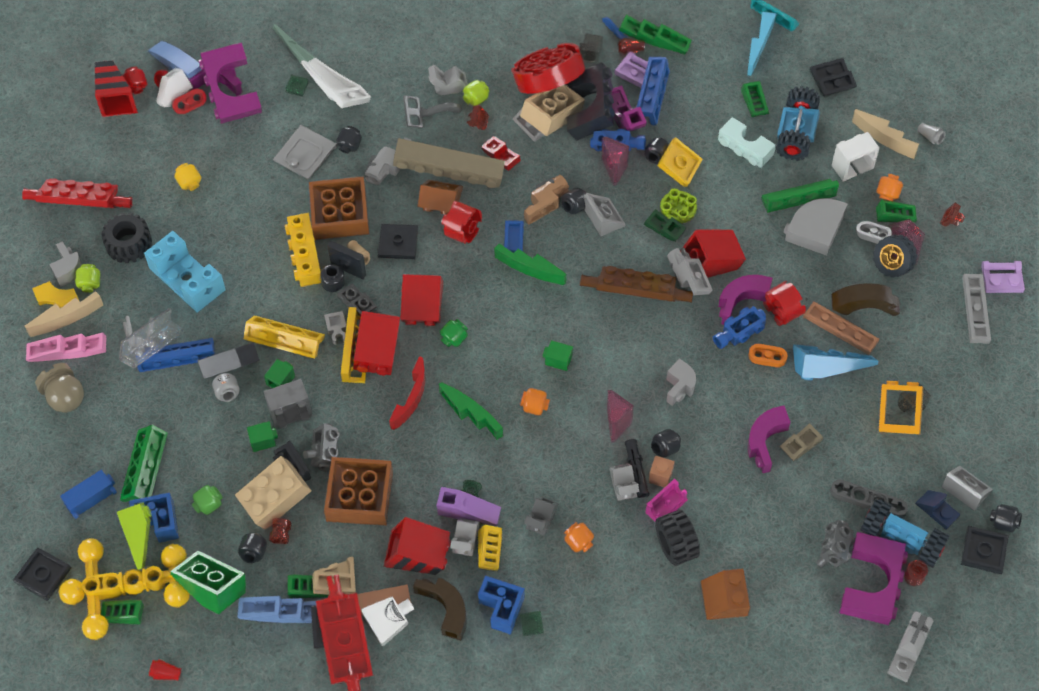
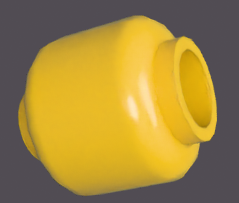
[174,163,202,191]

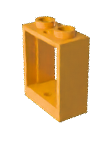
[879,381,923,435]

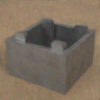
[264,379,313,429]

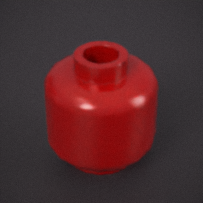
[122,67,148,94]

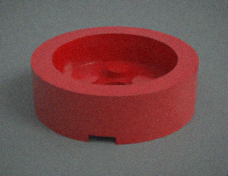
[511,43,585,94]

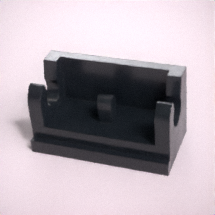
[273,441,311,482]

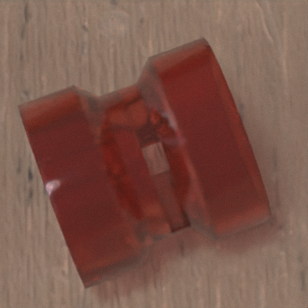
[269,518,292,545]
[904,560,928,586]

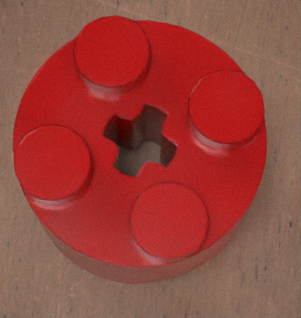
[442,201,482,244]
[763,281,806,326]

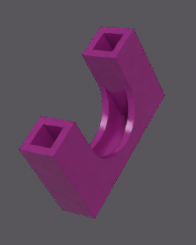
[198,42,262,124]
[839,532,908,625]

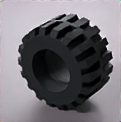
[101,213,152,264]
[655,509,700,566]

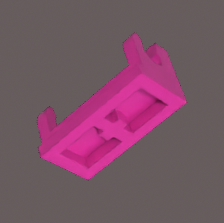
[646,479,688,522]

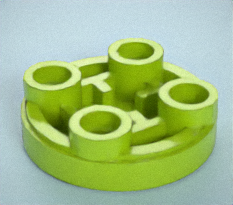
[660,188,697,224]

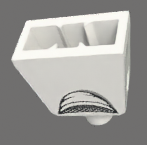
[361,597,414,646]

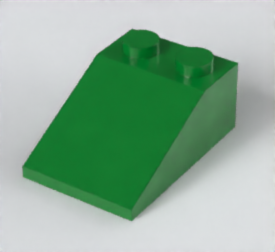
[170,551,246,614]

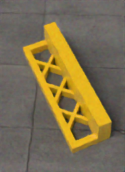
[341,307,366,383]
[243,315,325,359]

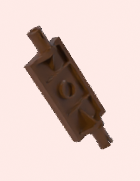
[580,266,693,303]

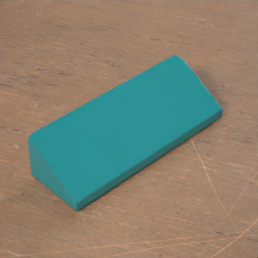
[750,0,799,32]

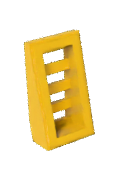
[478,525,502,571]

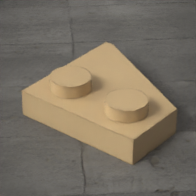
[313,557,356,595]

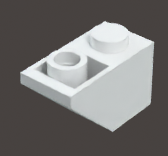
[157,68,193,107]

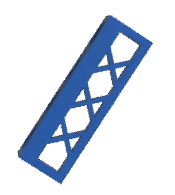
[636,57,670,126]
[135,338,215,372]

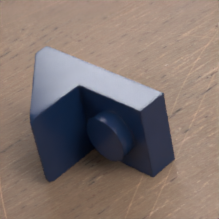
[915,490,961,530]

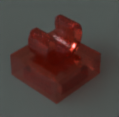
[467,105,489,130]
[940,202,965,227]

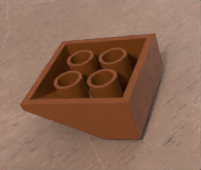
[309,176,369,240]
[324,457,393,526]

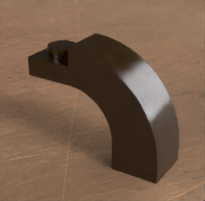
[831,283,900,316]
[413,577,467,641]

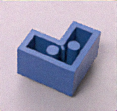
[130,493,179,543]
[478,576,525,635]

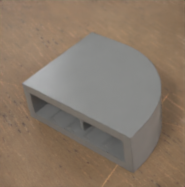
[783,199,848,256]

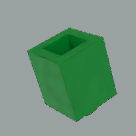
[543,340,573,371]
[264,359,295,388]
[247,421,278,452]

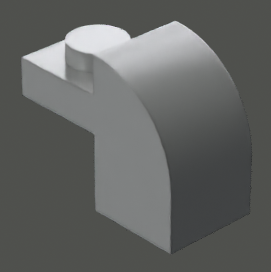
[428,65,468,95]
[49,241,82,287]
[666,358,696,406]
[609,463,639,501]
[450,518,480,556]

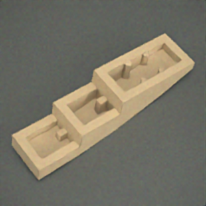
[852,109,919,159]
[25,291,103,337]

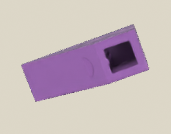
[437,487,501,526]

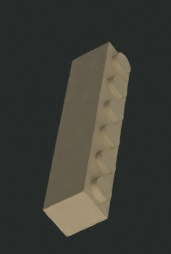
[393,138,505,188]

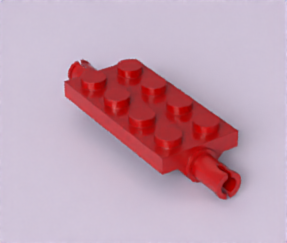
[22,178,133,209]
[316,574,373,691]

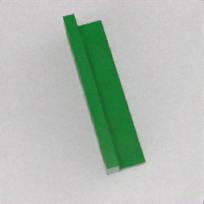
[761,179,839,213]
[120,425,168,502]

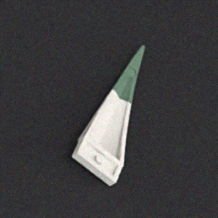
[273,24,371,108]

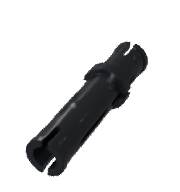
[624,439,650,498]

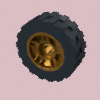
[873,234,918,278]

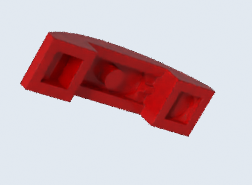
[389,356,425,430]

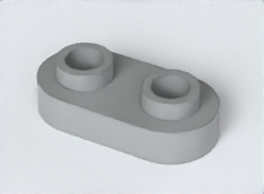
[856,221,892,244]

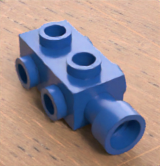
[590,129,646,152]
[713,306,766,349]

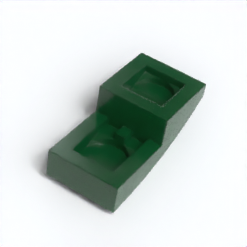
[643,209,686,242]

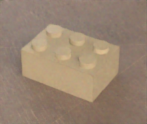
[520,85,585,136]
[235,456,312,529]

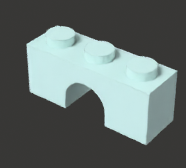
[718,117,776,168]

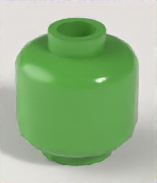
[192,485,223,515]

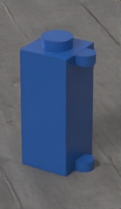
[60,469,117,519]

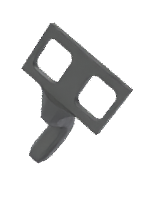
[403,96,462,128]

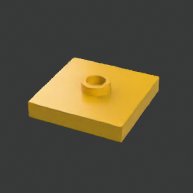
[657,137,703,187]

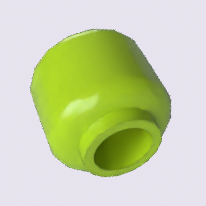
[463,80,490,106]
[75,264,100,293]

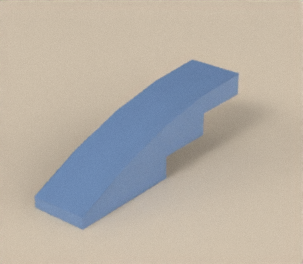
[148,41,201,79]
[238,596,316,623]

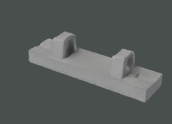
[962,274,991,344]

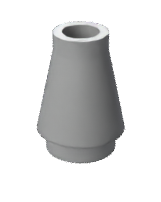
[917,123,946,145]

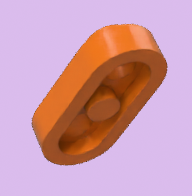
[748,344,788,367]

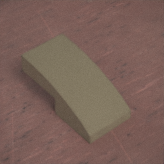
[780,423,823,461]

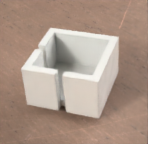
[832,132,879,181]

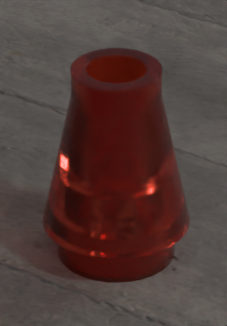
[618,37,645,55]

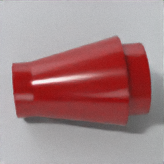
[149,659,182,681]

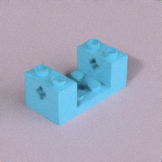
[144,231,226,313]

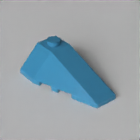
[793,344,879,380]

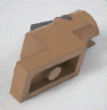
[524,175,569,225]

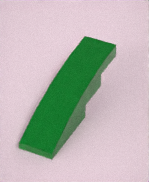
[618,14,692,54]
[494,243,566,285]
[438,382,503,440]

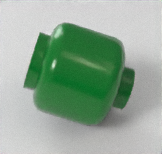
[440,319,468,348]

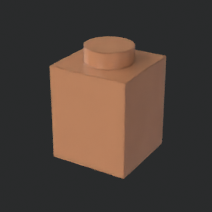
[649,456,675,487]

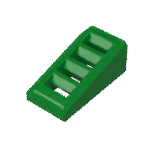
[741,81,769,117]
[876,200,917,222]
[288,575,328,599]
[101,600,144,625]

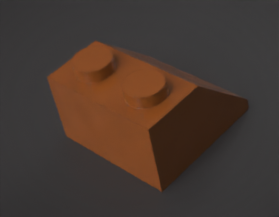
[418,179,463,215]
[701,569,750,620]

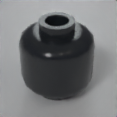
[336,126,362,154]
[644,137,669,164]
[561,187,586,214]
[320,264,345,292]
[651,429,681,458]
[990,504,1022,532]
[238,533,267,564]

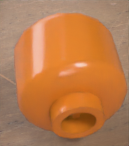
[876,174,903,202]
[520,388,550,416]
[564,522,594,553]

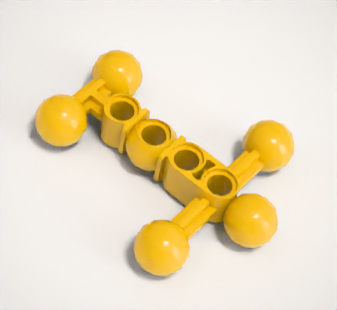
[59,538,190,640]

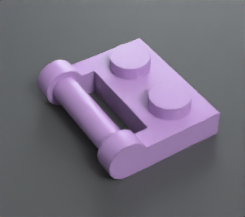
[615,51,648,88]
[981,261,1025,293]

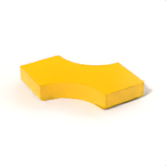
[32,281,79,308]

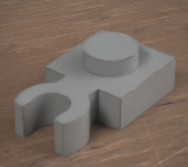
[324,311,346,345]

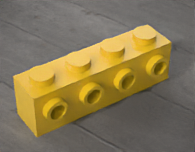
[285,213,321,287]

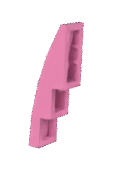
[26,332,106,362]

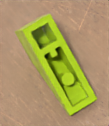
[117,502,151,570]

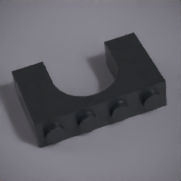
[565,62,615,141]

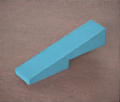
[747,12,776,76]

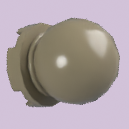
[35,363,84,413]

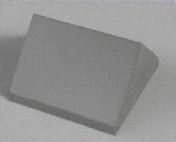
[584,193,626,236]
[942,466,993,511]

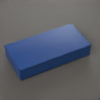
[504,221,524,253]

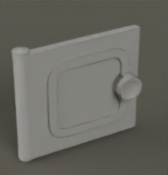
[273,125,338,180]

